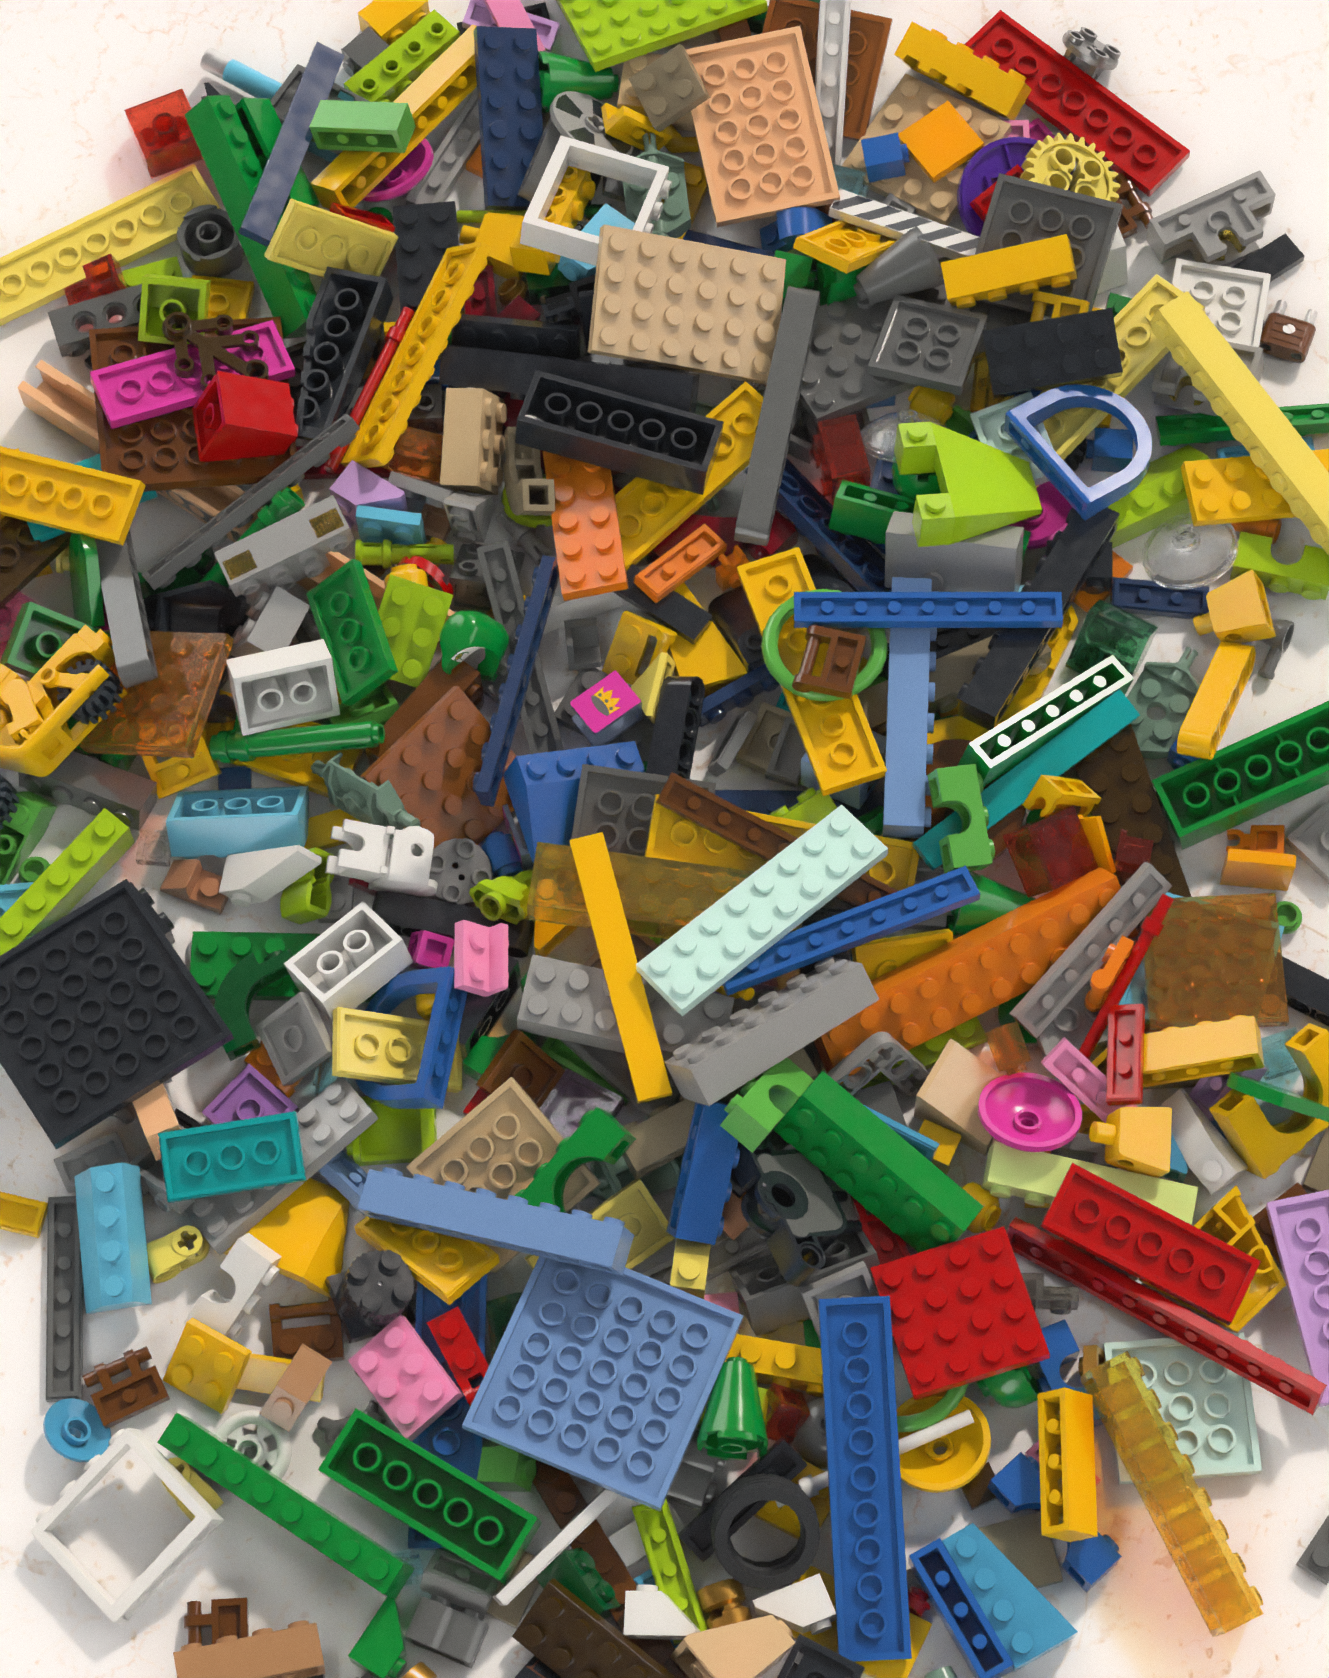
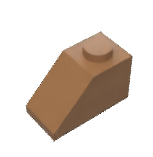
[259,1343,332,1432]

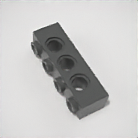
[48,275,170,357]

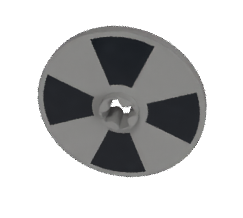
[550,91,634,155]

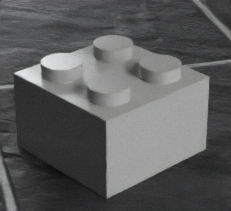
[229,586,310,658]

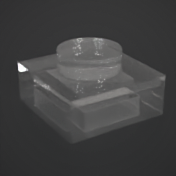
[135,829,172,867]

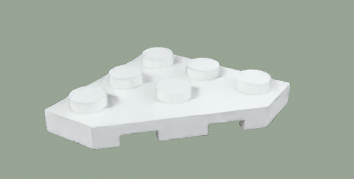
[1172,258,1271,347]

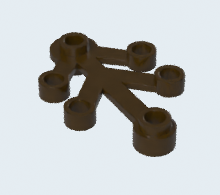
[162,312,269,391]

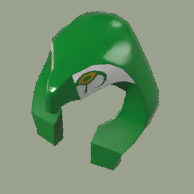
[439,611,509,682]

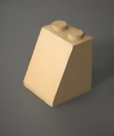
[914,1039,1002,1156]
[670,1615,795,1678]

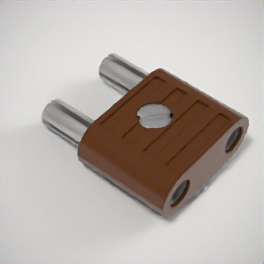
[1259,300,1318,363]

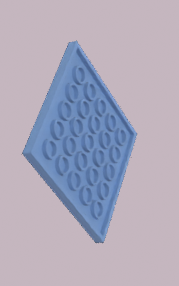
[462,1257,743,1511]

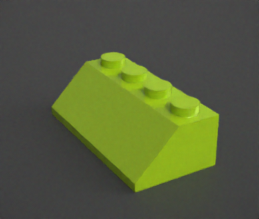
[1108,445,1209,549]

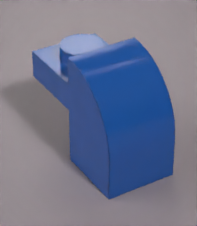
[759,207,832,257]

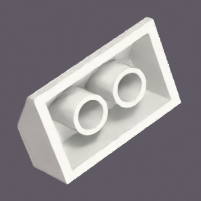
[226,639,340,736]

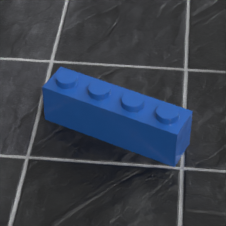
[666,1100,740,1245]
[908,1538,1014,1678]

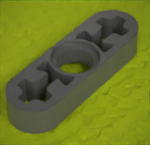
[518,118,562,202]

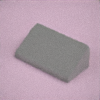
[420,1548,500,1615]

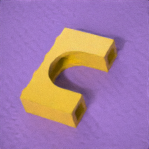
[1209,1023,1329,1179]

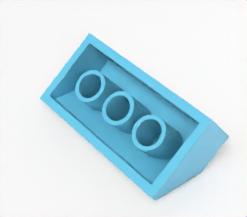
[166,786,309,859]
[74,1162,152,1314]

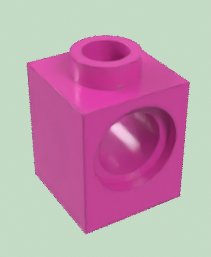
[407,930,454,970]

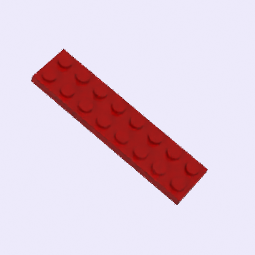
[964,10,1190,197]

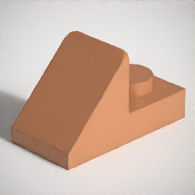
[160,859,229,914]

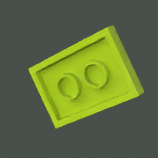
[378,574,453,688]

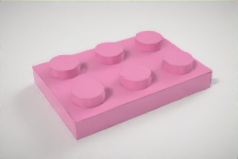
[348,1315,464,1442]

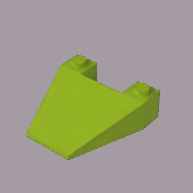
[894,422,1042,547]

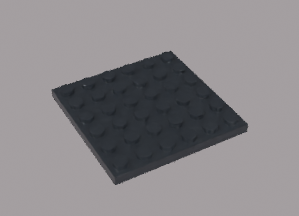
[0,879,234,1150]

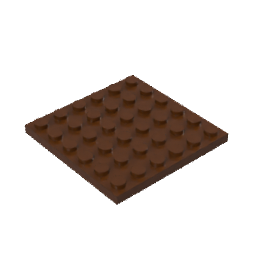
[89,316,297,492]

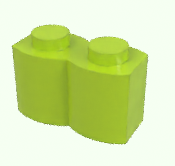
[280,847,334,925]

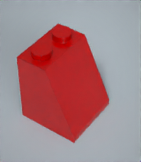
[192,371,298,462]

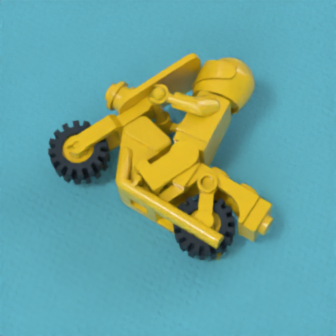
[0,624,127,830]

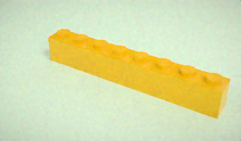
[310,25,477,209]

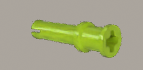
[355,539,454,569]

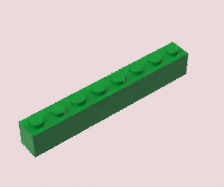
[184,95,317,339]
[157,1412,415,1599]

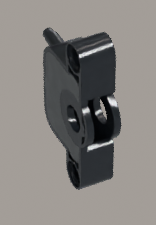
[732,1135,862,1287]

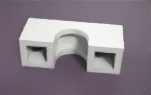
[183,1233,282,1341]

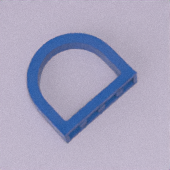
[1004,384,1152,521]
[355,966,467,1109]

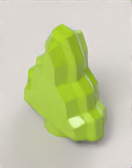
[469,869,542,925]

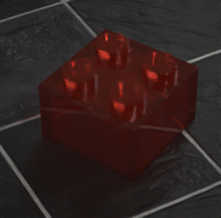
[124,88,203,179]
[812,414,871,505]
[1002,805,1099,898]

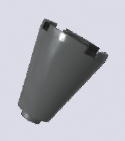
[853,226,944,305]

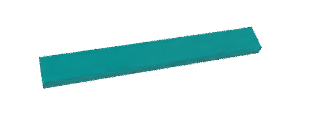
[912,689,1140,872]

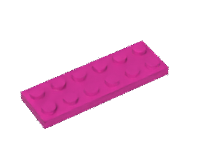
[90,320,295,429]

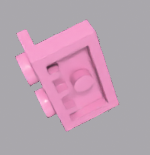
[454,920,509,997]

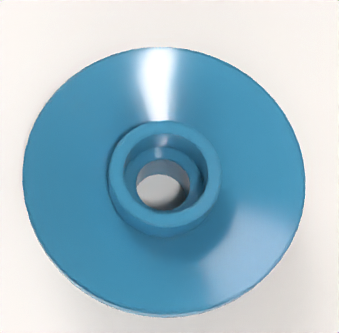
[43,1398,111,1462]

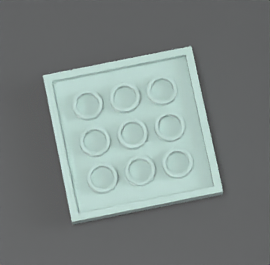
[1103,1332,1262,1485]

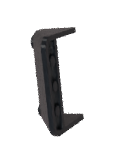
[708,554,863,673]
[129,580,247,723]

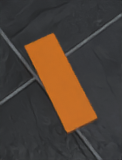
[633,524,727,603]

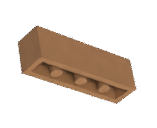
[173,1620,326,1678]

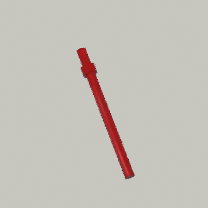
[324,307,415,474]
[1079,893,1174,1060]

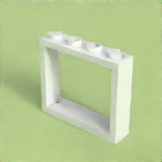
[520,136,672,266]
[29,1428,224,1624]

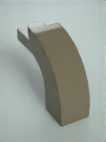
[503,427,555,516]

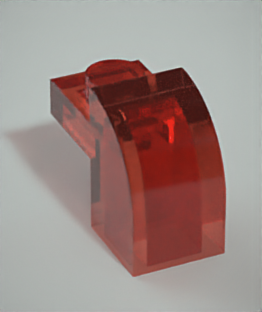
[64,253,127,305]

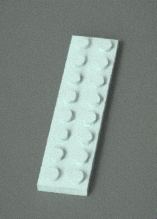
[636,805,888,1016]

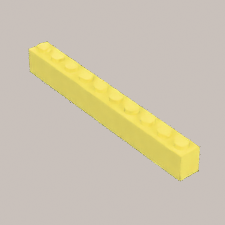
[1149,291,1329,555]

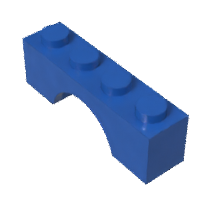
[987,1452,1122,1593]

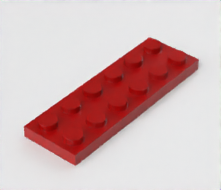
[1040,1163,1261,1325]

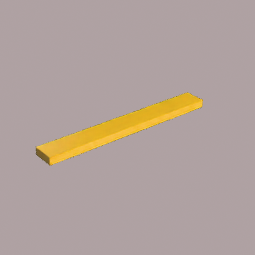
[569,832,672,1104]

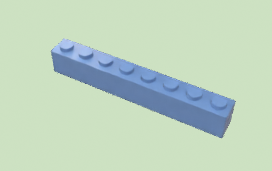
[882,577,938,838]
[357,1167,634,1276]

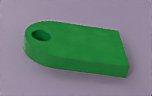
[69,533,105,628]
[1226,1072,1329,1122]

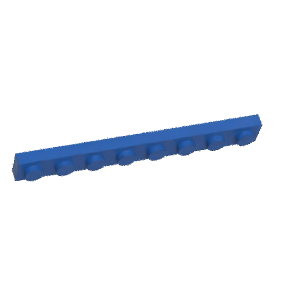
[794,592,1063,628]
[722,866,980,996]

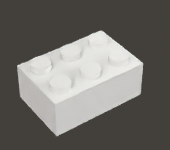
[284,901,413,1023]

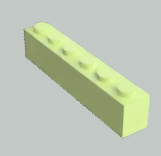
[982,1141,1198,1225]

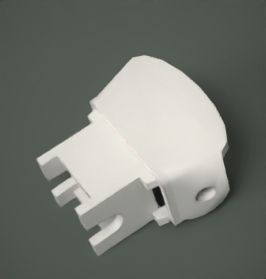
[325,819,438,898]

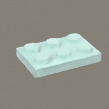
[970,391,1053,486]

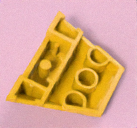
[223,1178,350,1297]
[1138,1185,1286,1333]

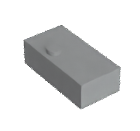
[885,511,1024,592]

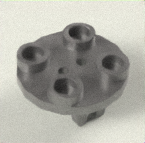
[1062,27,1121,80]
[429,838,492,905]

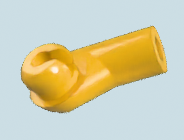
[664,124,699,153]

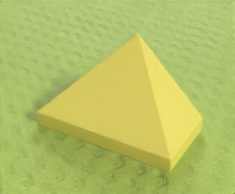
[631,652,676,724]

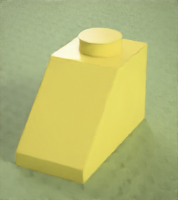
[670,1238,711,1299]

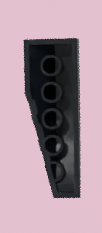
[296,266,394,441]

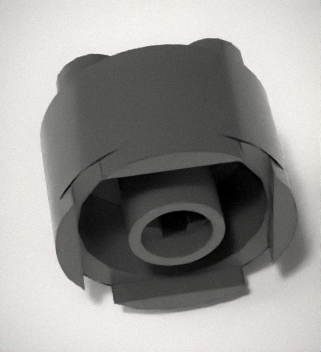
[177,204,244,278]

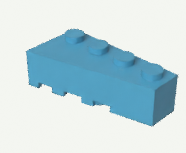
[942,1523,1078,1673]

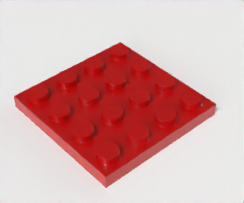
[870,1226,1050,1400]

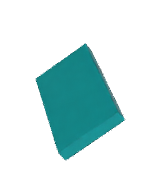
[158,1111,307,1203]

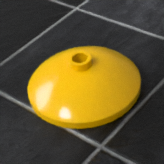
[897,1390,991,1493]

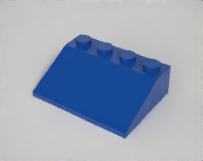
[503,741,645,864]

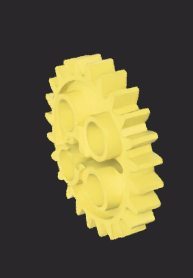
[1020,133,1120,202]

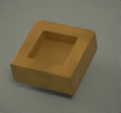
[1078,1345,1107,1389]

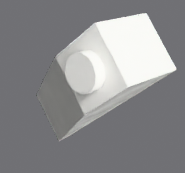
[219,845,322,907]
[1159,1088,1248,1194]

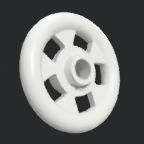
[215,1410,292,1479]

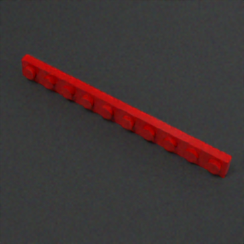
[1007,1216,1327,1415]

